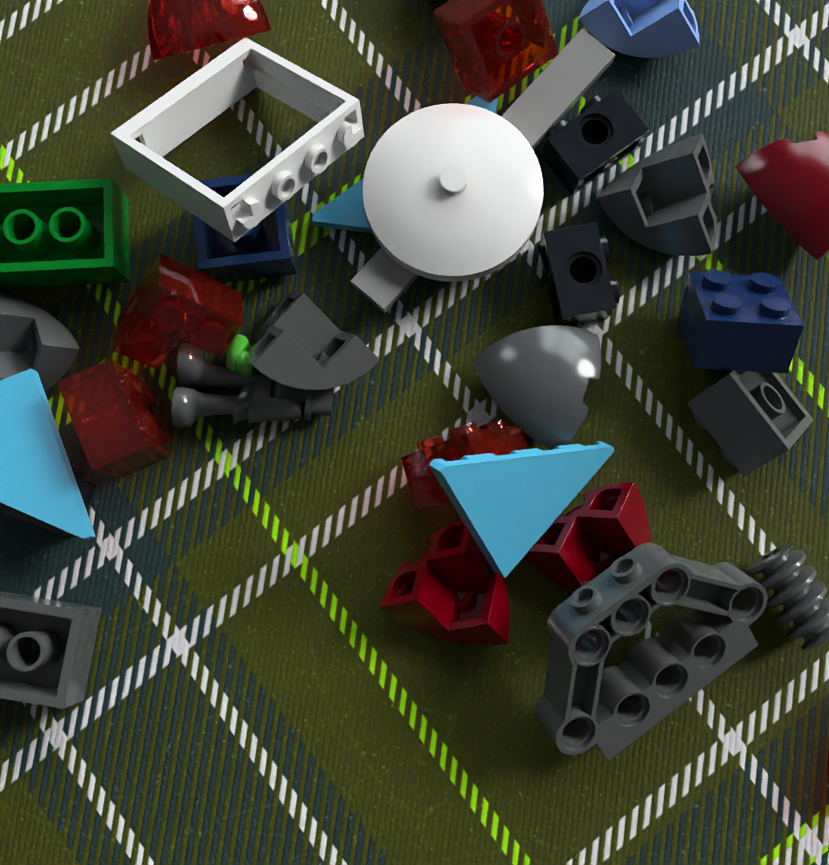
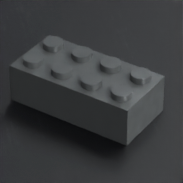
[0,591,102,709]

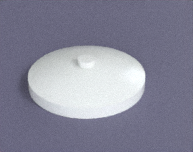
[363,103,543,282]

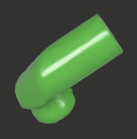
[226,334,254,377]

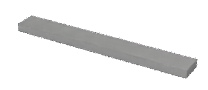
[351,28,615,314]

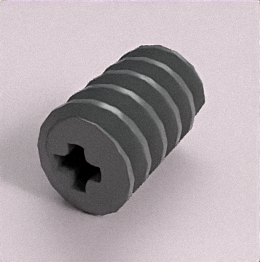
[746,543,829,650]

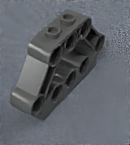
[535,543,768,761]

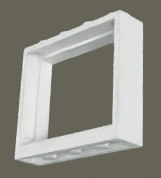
[110,37,365,242]

